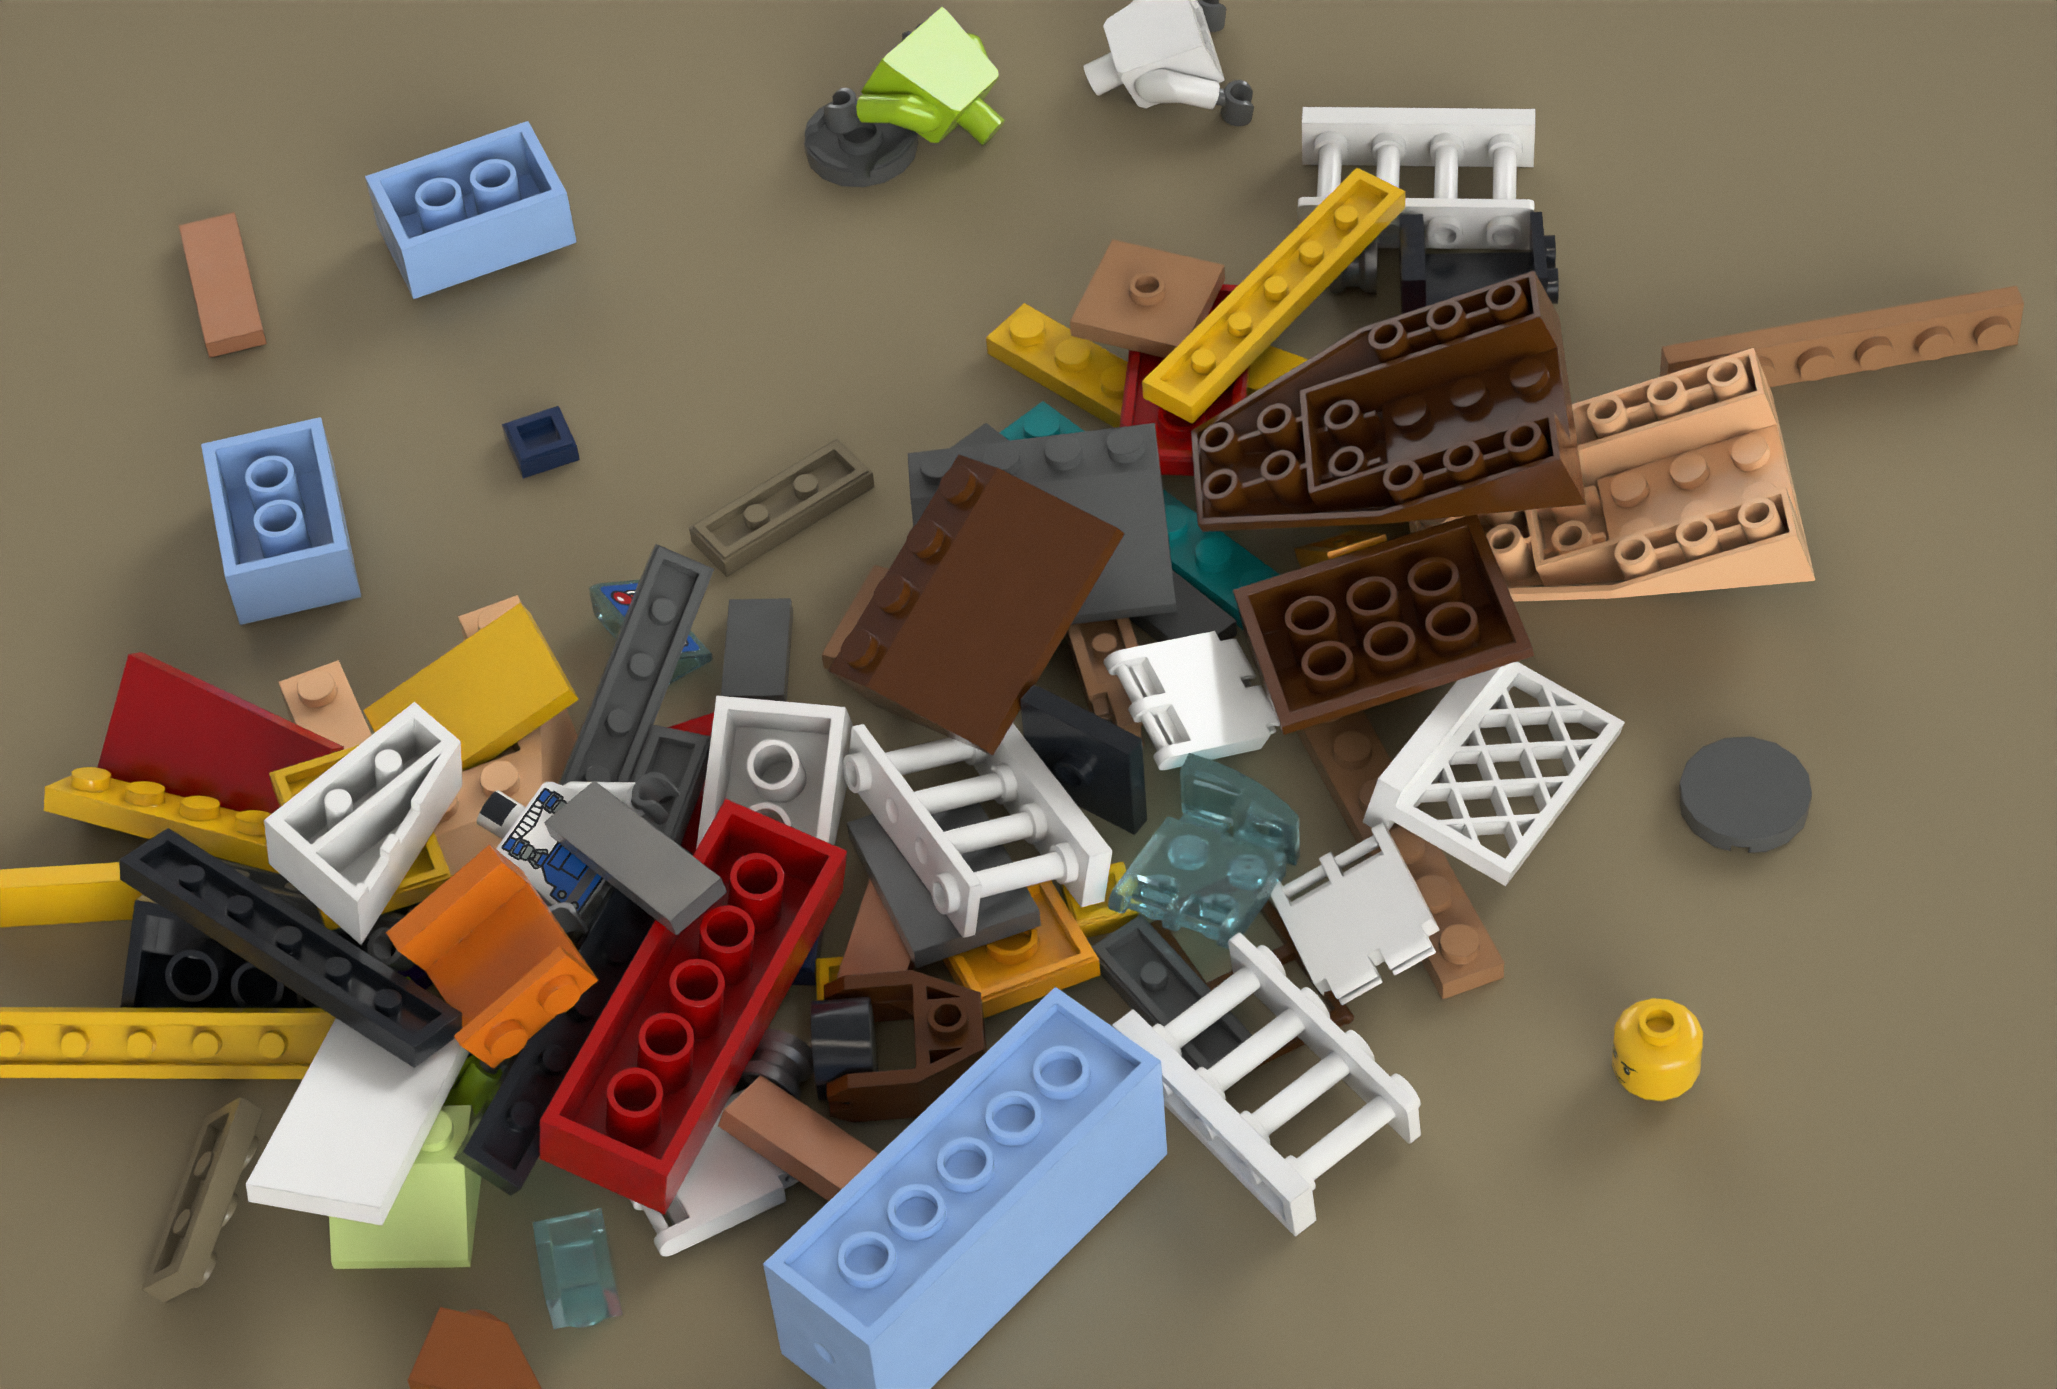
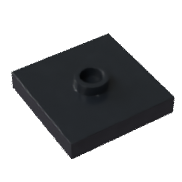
[1020,685,1147,835]

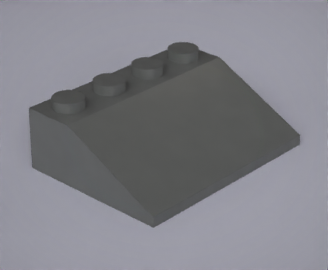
[908,423,1177,625]

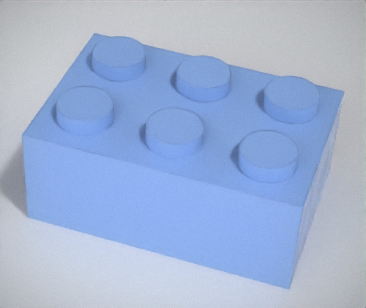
[365,121,577,299]
[201,417,361,625]

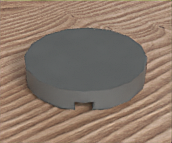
[804,101,918,187]
[1679,736,1812,853]

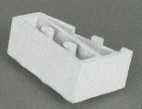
[264,702,462,945]

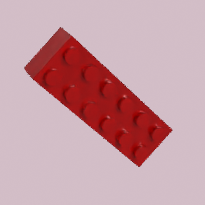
[540,799,847,1215]

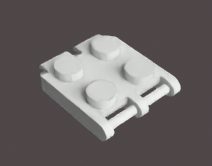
[1103,631,1279,770]
[1267,822,1440,1005]
[630,1089,798,1257]

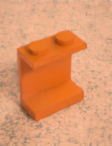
[386,844,598,1069]

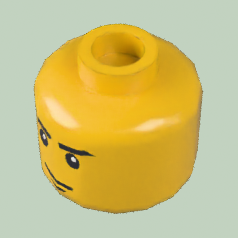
[1612,998,1703,1101]

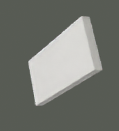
[246,1018,469,1225]

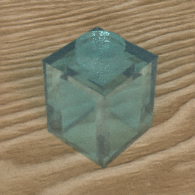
[532,1208,623,1329]

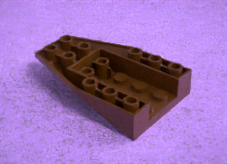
[1191,271,1586,532]

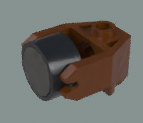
[811,970,987,1123]

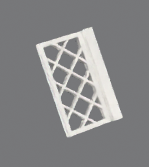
[1363,662,1625,886]

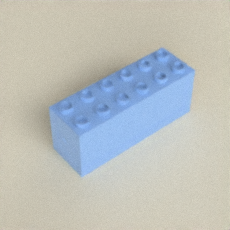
[763,987,1167,1389]

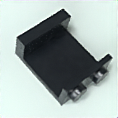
[1399,212,1559,314]

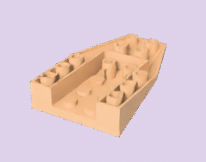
[1409,348,1815,602]

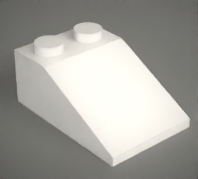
[696,696,853,849]

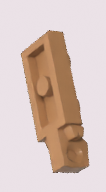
[1065,618,1145,747]

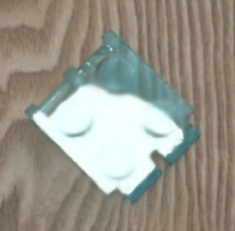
[1108,810,1287,949]

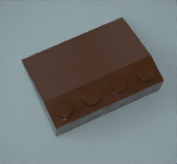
[828,454,1125,756]
[1233,515,1534,735]

